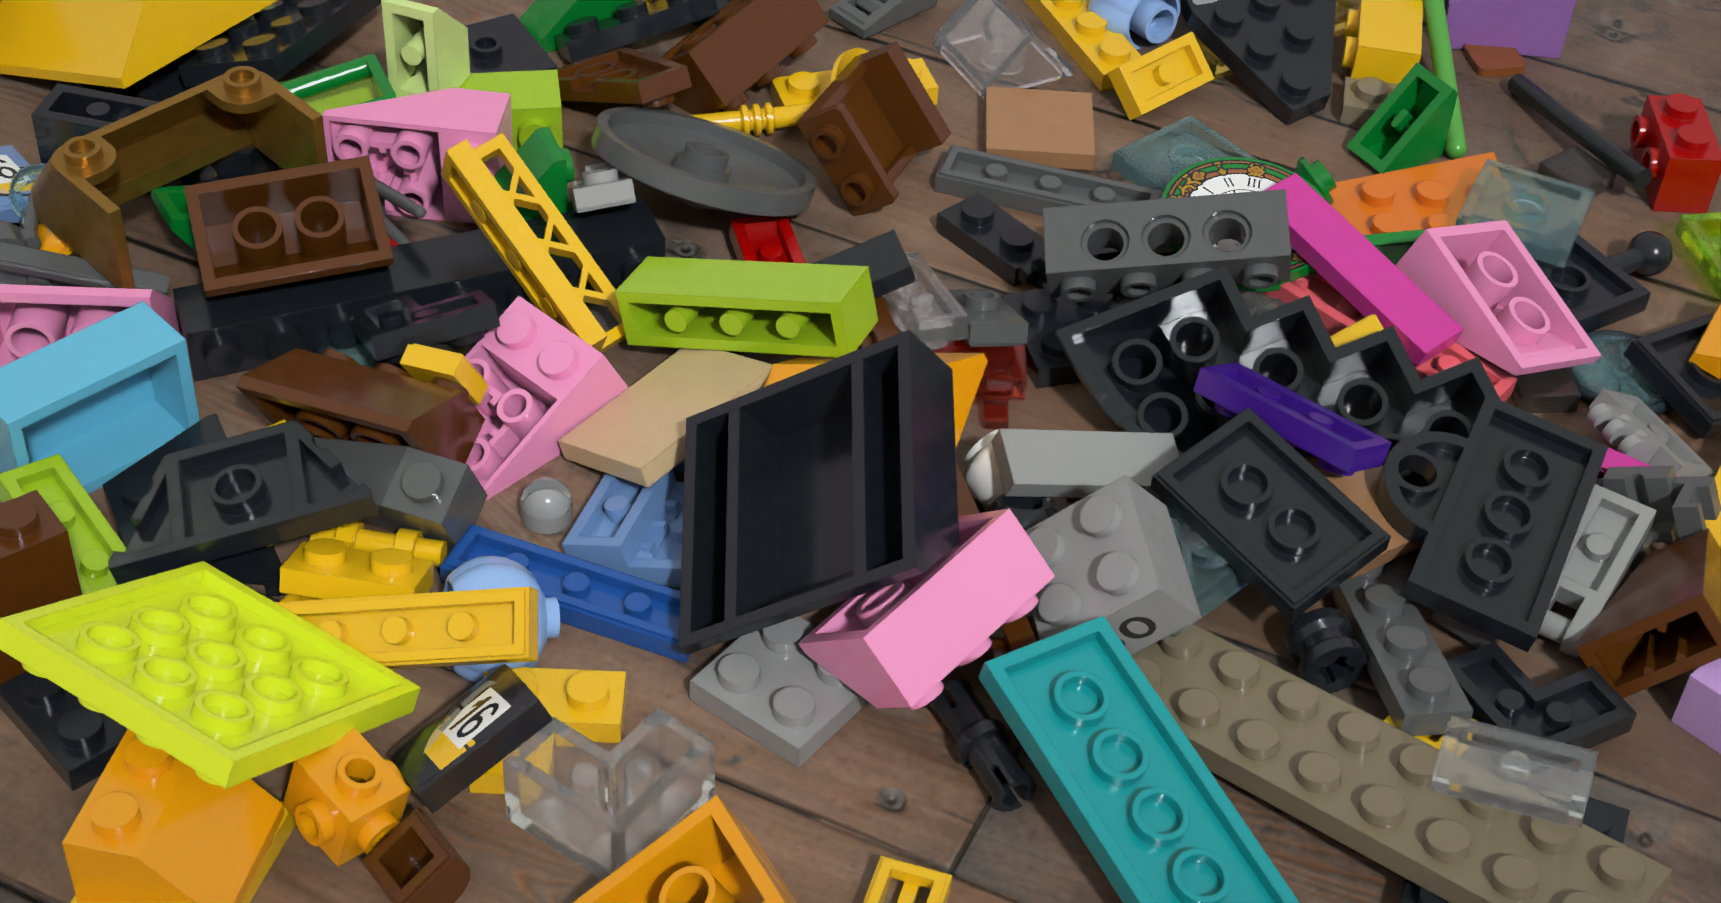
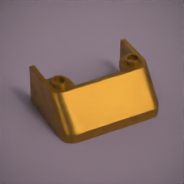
[31,66,328,289]

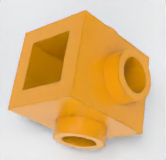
[283,728,411,867]

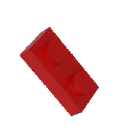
[729,216,806,263]

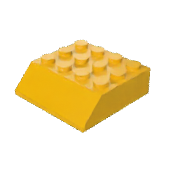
[0,0,278,89]

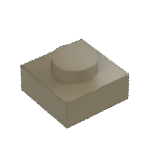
[1340,77,1398,126]

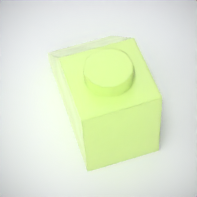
[381,0,471,97]

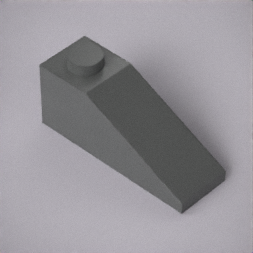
[314,437,488,550]

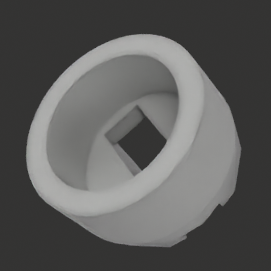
[520,476,573,534]

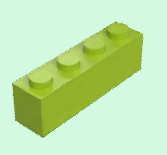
[615,256,878,358]

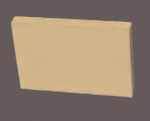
[558,348,773,487]

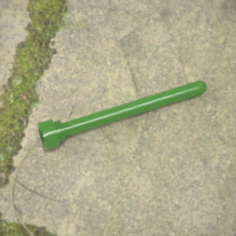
[1423,0,1467,159]

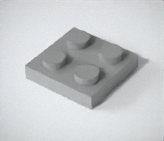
[690,616,868,768]

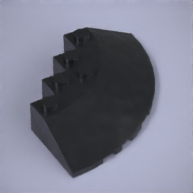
[1055,265,1501,554]

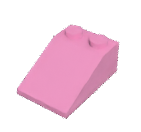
[1395,220,1602,376]

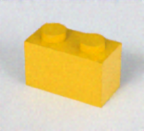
[1341,0,1423,84]

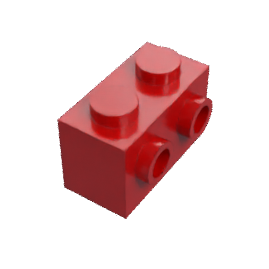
[1630,93,1721,214]

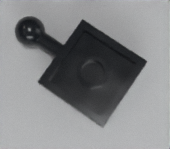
[1526,229,1673,333]

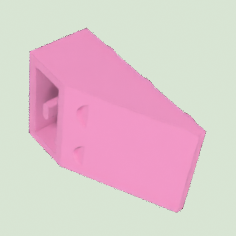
[322,88,513,225]
[465,296,629,502]

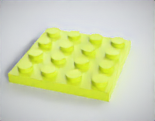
[0,561,421,789]

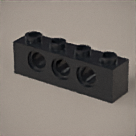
[31,83,279,187]

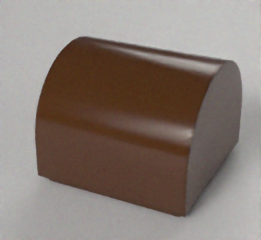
[361,807,470,903]

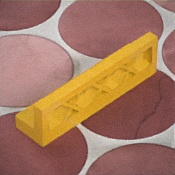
[441,133,626,353]

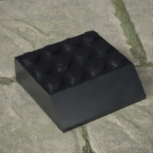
[678,330,959,654]

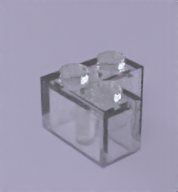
[503,708,715,880]

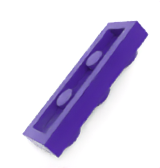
[1193,362,1392,476]

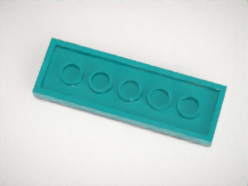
[978,615,1300,903]

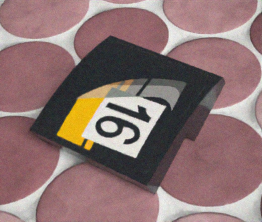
[388,663,554,814]

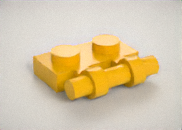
[279,521,447,599]

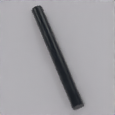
[1508,74,1652,189]

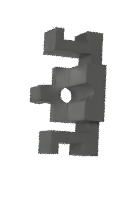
[1594,466,1721,572]

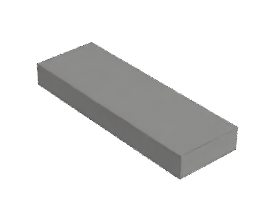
[991,428,1179,499]

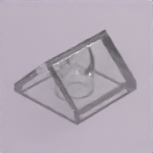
[933,0,1074,99]

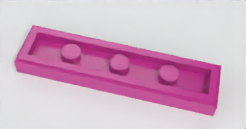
[1264,173,1464,367]

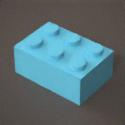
[0,301,200,494]

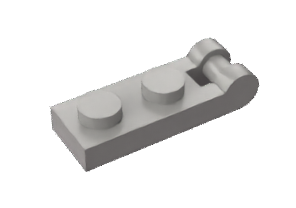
[1538,484,1657,659]

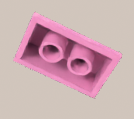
[0,284,180,367]
[798,508,1055,710]

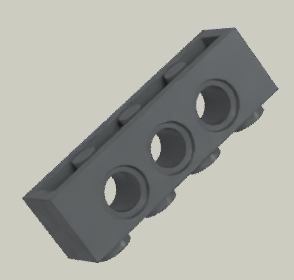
[1043,189,1291,302]

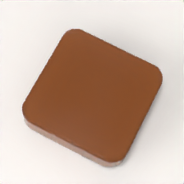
[1463,44,1526,77]

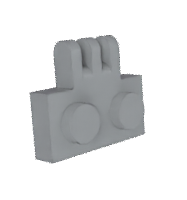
[1586,388,1717,477]

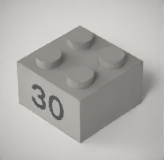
[1025,475,1202,655]

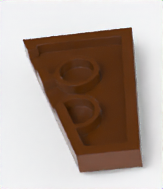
[554,46,692,108]

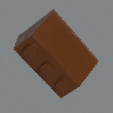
[660,0,829,115]
[183,155,394,298]
[236,348,485,464]

